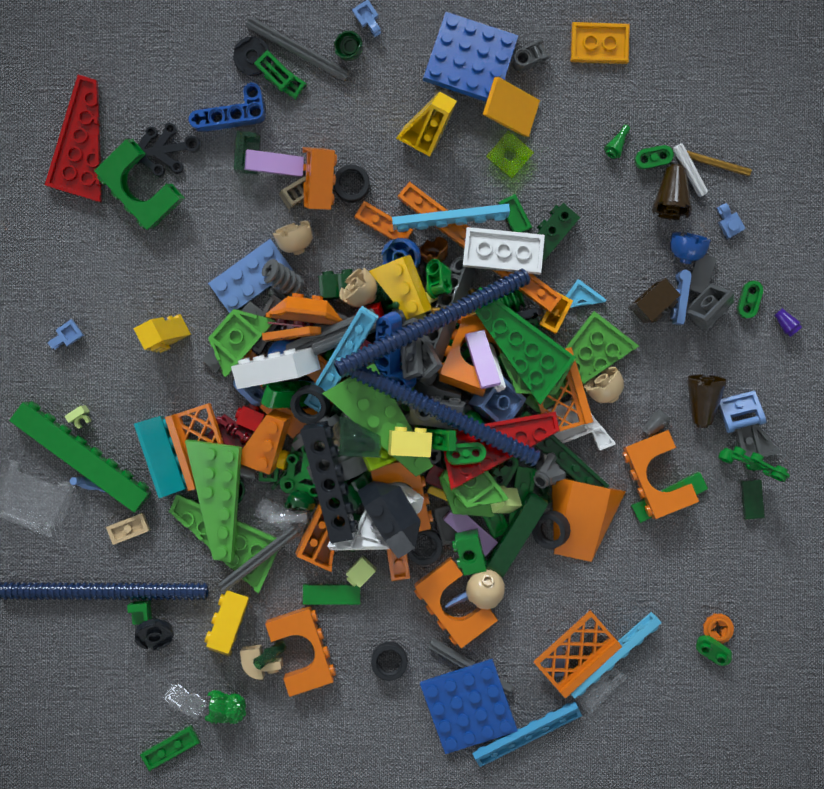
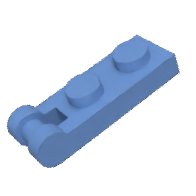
[670,270,691,325]

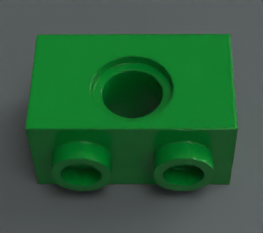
[452,528,487,576]

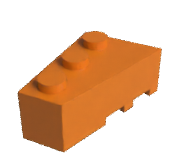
[303,147,337,210]
[241,410,292,475]
[295,502,339,572]

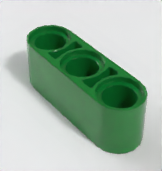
[261,381,312,409]

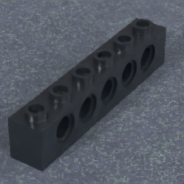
[300,421,359,543]

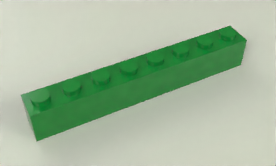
[9,401,152,513]

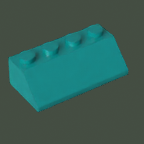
[134,415,187,498]

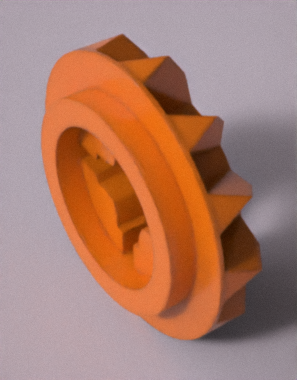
[703,613,734,644]

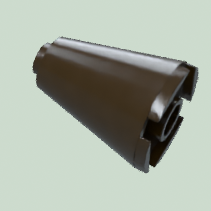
[652,164,692,220]
[687,374,727,428]

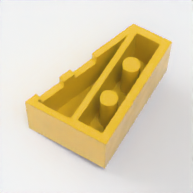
[396,92,457,157]
[369,255,431,319]
[133,314,191,353]

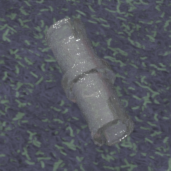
[268,510,308,525]

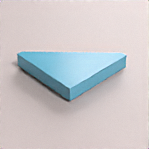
[566,279,606,308]

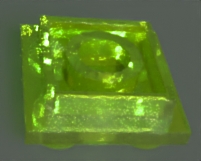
[486,130,534,179]

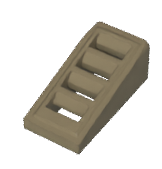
[279,176,306,210]

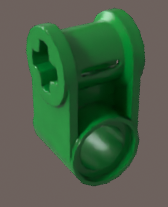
[426,259,452,299]

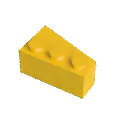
[204,590,249,657]

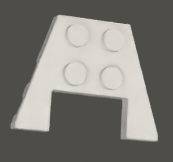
[544,399,615,462]
[327,509,389,550]

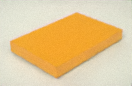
[570,22,630,64]
[483,77,540,137]

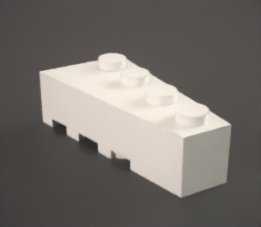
[231,347,321,389]

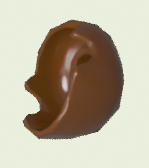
[419,236,448,264]

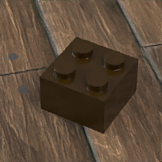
[629,278,681,324]

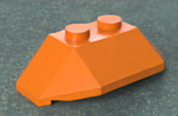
[266,293,343,325]

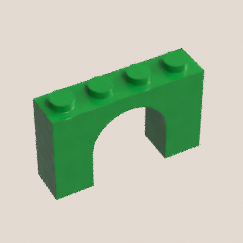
[94,139,185,230]

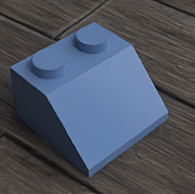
[468,377,526,423]

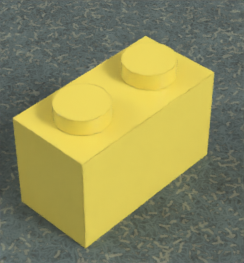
[388,427,432,457]

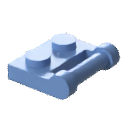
[719,391,766,433]

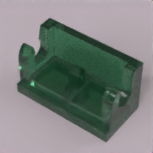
[234,131,260,175]

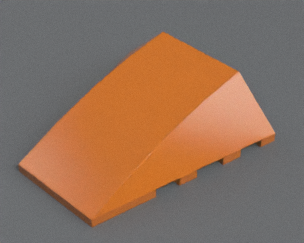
[552,478,626,562]

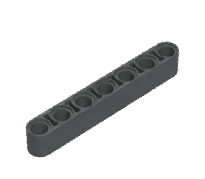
[416,257,475,386]

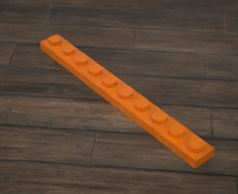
[398,181,562,313]

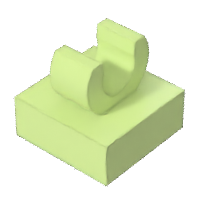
[64,405,91,429]

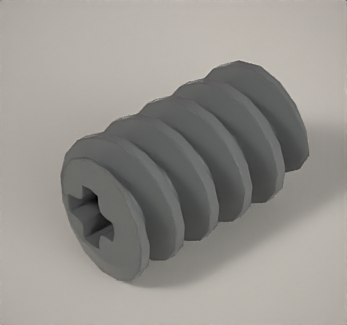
[261,259,304,297]

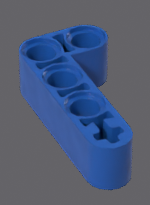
[189,83,266,132]
[375,311,416,388]

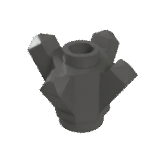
[534,452,566,488]

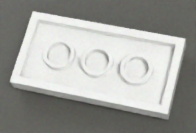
[463,227,545,275]

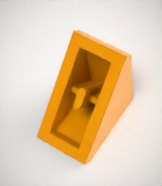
[539,292,573,334]

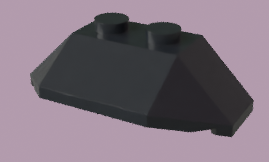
[358,480,421,559]

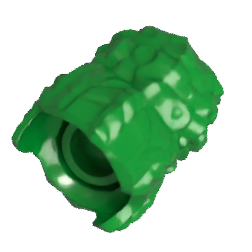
[204,690,246,724]

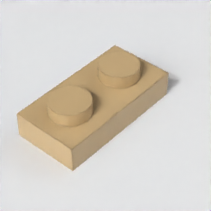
[106,512,150,545]

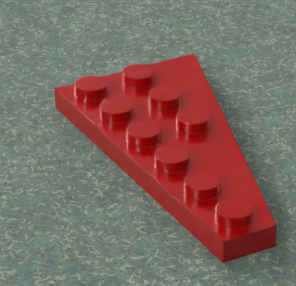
[45,74,102,203]
[443,411,560,491]

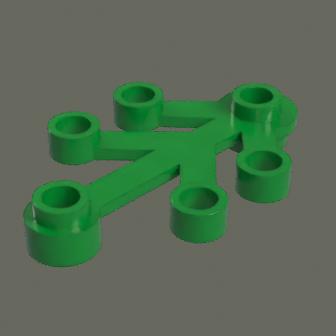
[280,445,344,497]
[718,446,790,482]

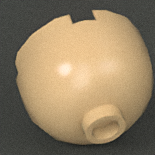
[273,221,313,255]
[339,268,377,308]
[584,367,624,403]
[466,569,505,609]

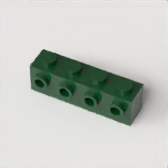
[537,203,581,263]

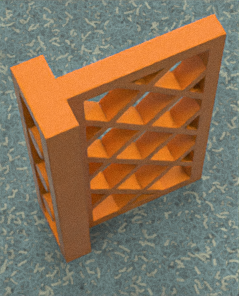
[537,347,594,432]
[165,403,224,491]
[533,611,622,698]

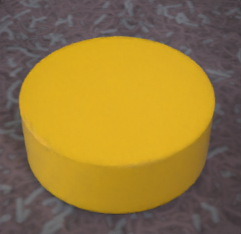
[277,450,290,470]

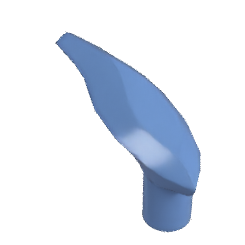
[70,476,105,492]
[445,591,476,608]

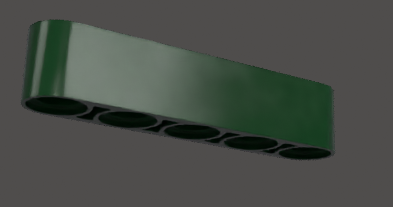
[486,491,548,578]

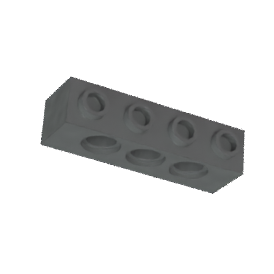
[394,396,466,430]

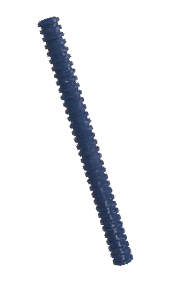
[334,268,530,378]
[345,365,540,467]
[0,582,208,600]

